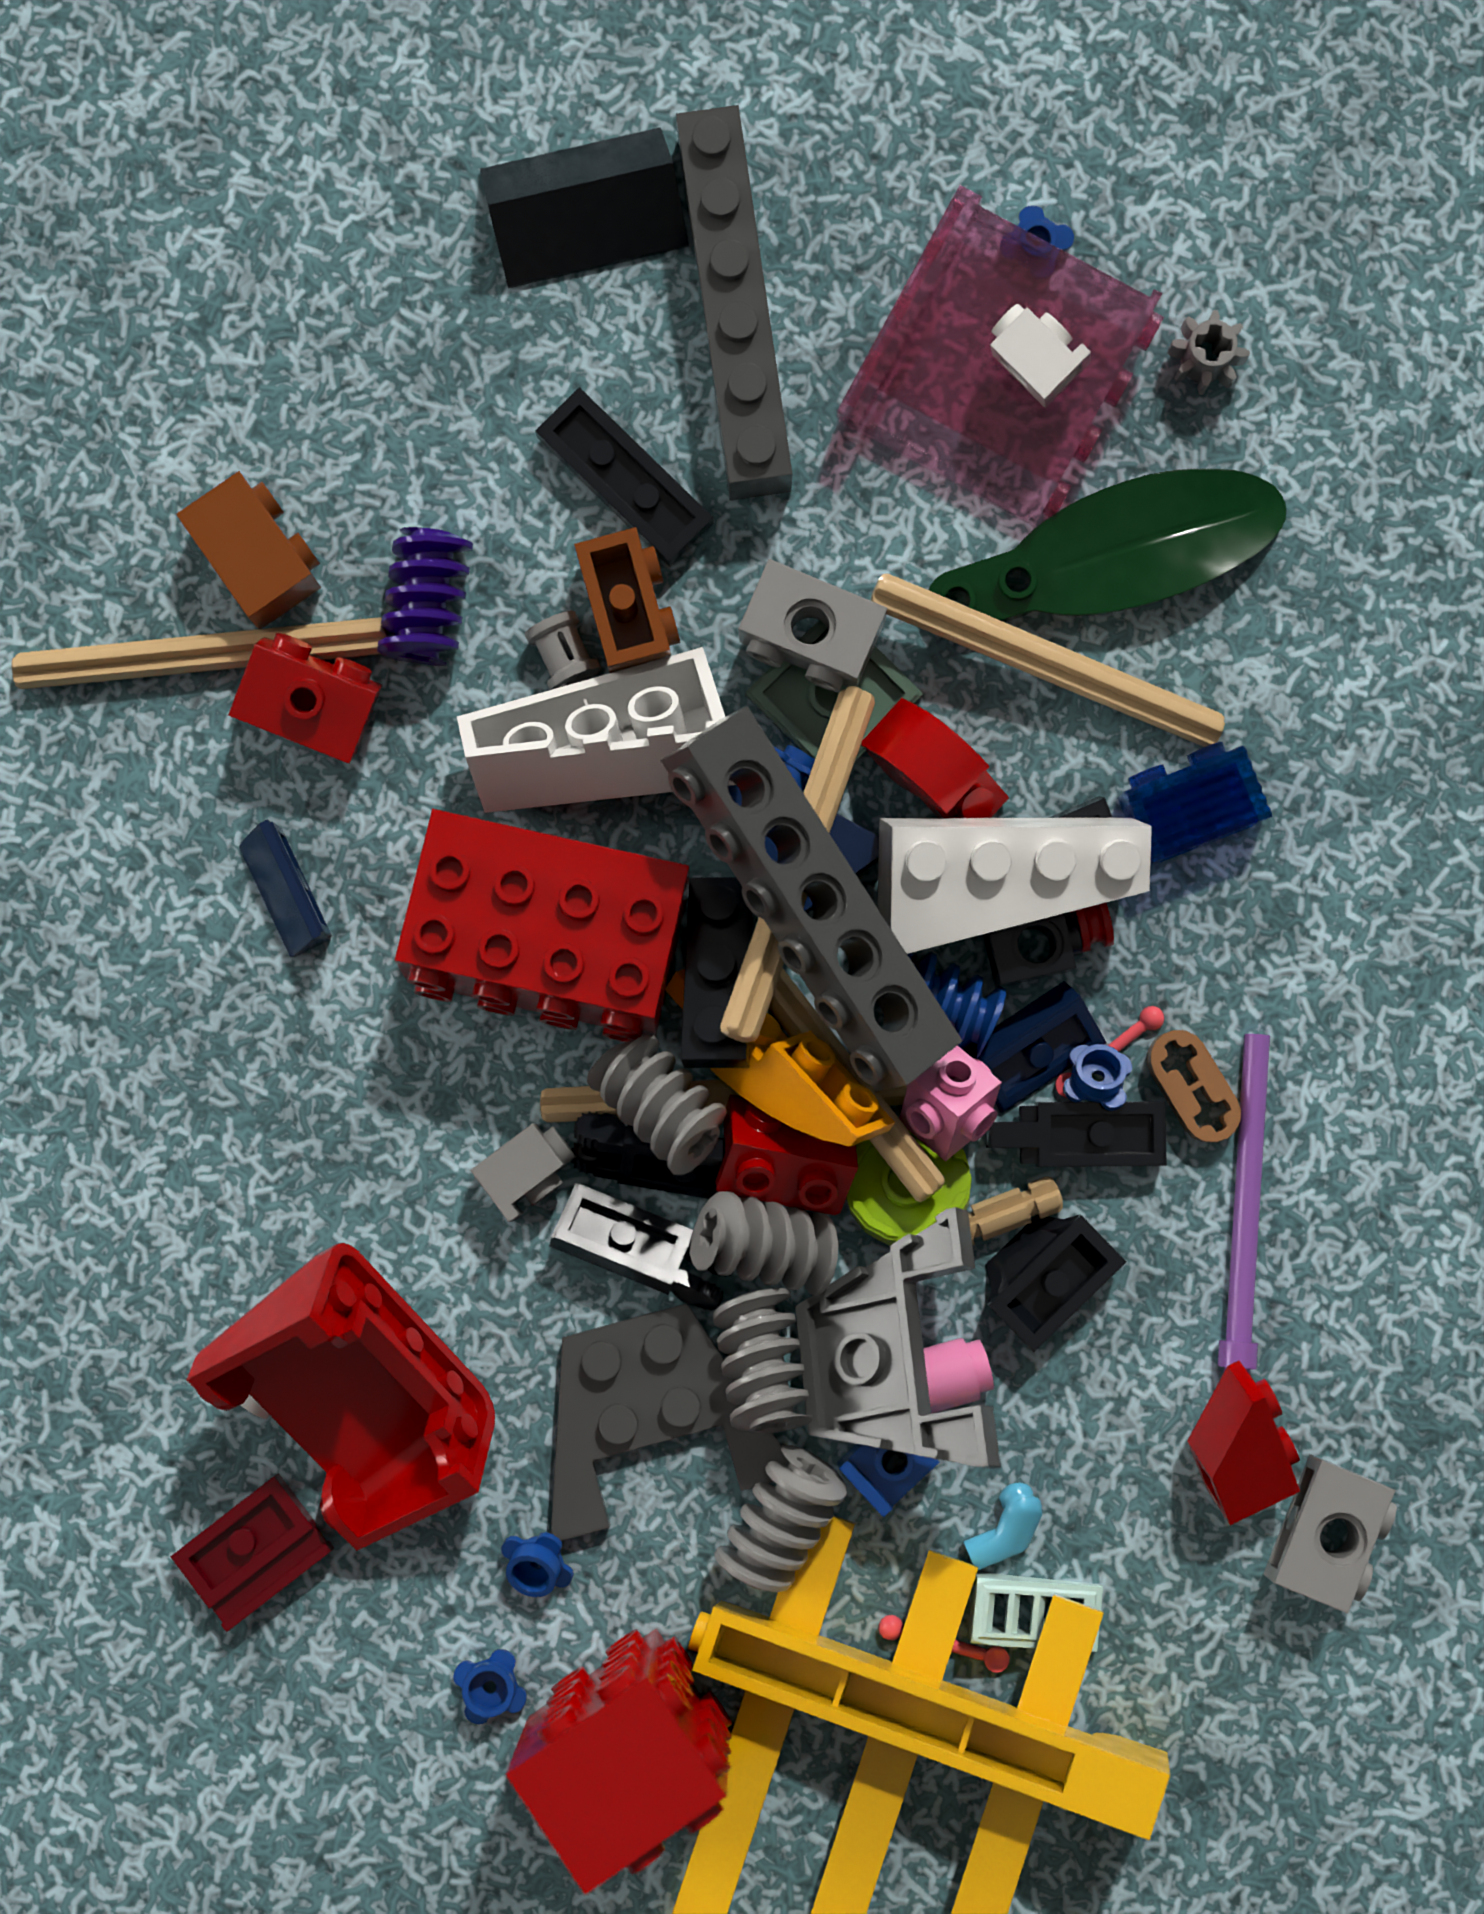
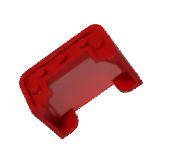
[187,1243,495,1551]

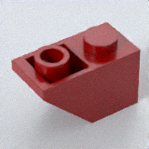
[1187,1360,1301,1525]

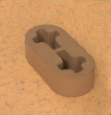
[1147,1030,1241,1142]

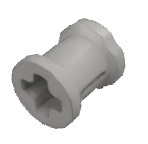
[524,610,602,690]

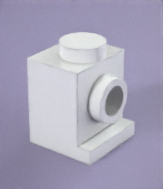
[990,304,1091,408]

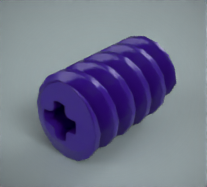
[377,527,473,666]

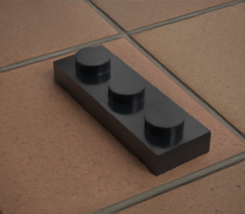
[535,387,714,567]
[681,877,755,1068]

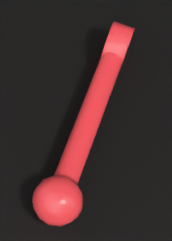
[1055,1006,1165,1098]
[878,1615,1010,1673]

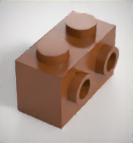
[176,471,322,629]
[574,527,680,673]

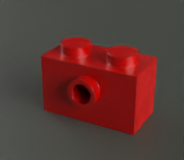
[228,633,383,764]

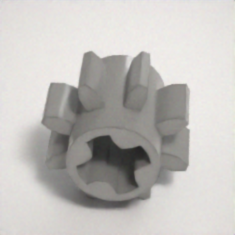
[1167,310,1250,395]

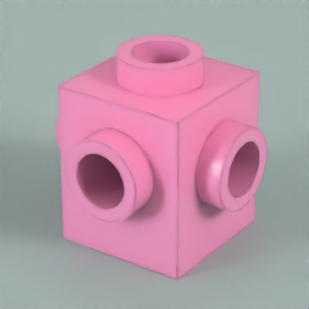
[899,1045,1002,1162]

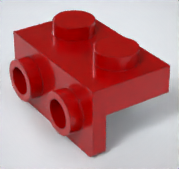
[716,1094,858,1215]

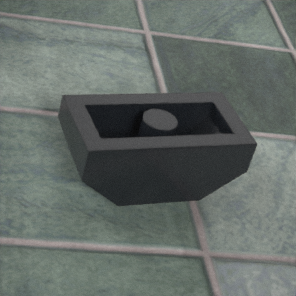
[985,1215,1126,1352]

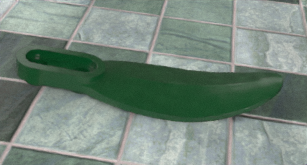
[928,469,1286,622]

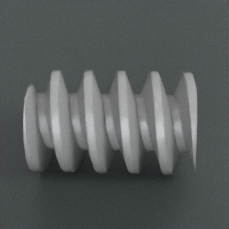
[587,1034,727,1175]
[690,1191,838,1295]
[713,1288,813,1433]
[714,1444,847,1592]

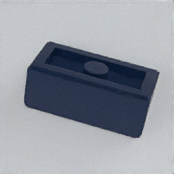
[239,819,332,957]
[964,981,1107,1113]

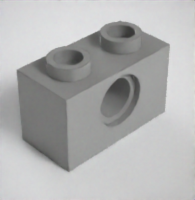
[738,559,887,692]
[1263,1454,1397,1614]

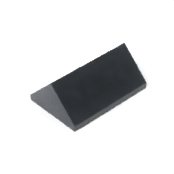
[480,127,689,288]

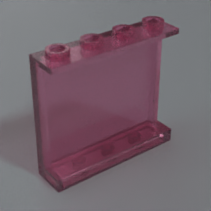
[837,185,1165,527]

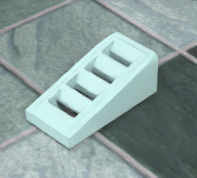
[968,1572,1103,1652]

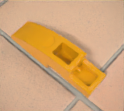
[665,969,896,1147]

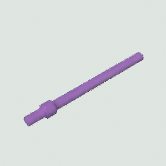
[1217,1034,1270,1374]

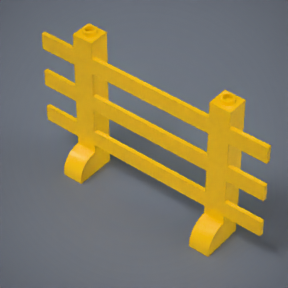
[672,1515,1170,1914]

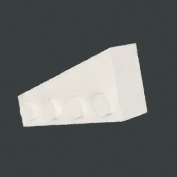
[457,647,736,813]
[878,817,1152,954]

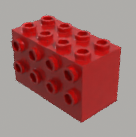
[394,809,689,1042]
[505,1629,732,1895]

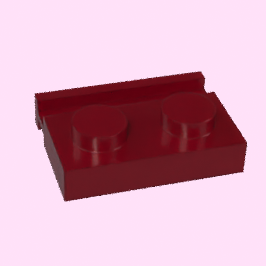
[170,1473,334,1632]

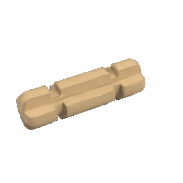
[968,1176,1063,1245]

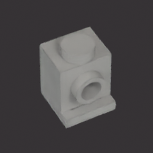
[470,1123,576,1222]

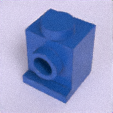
[837,1444,940,1518]

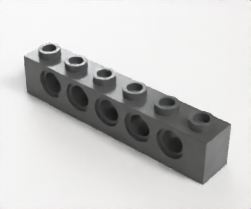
[660,706,962,1092]

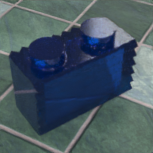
[1117,742,1272,866]

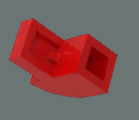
[861,698,1009,818]

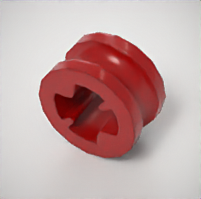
[1069,903,1114,953]

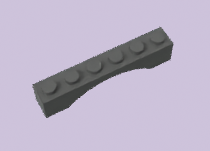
[676,105,793,501]

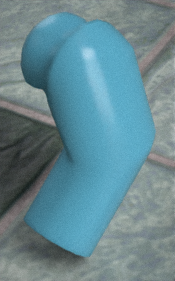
[963,1482,1042,1571]

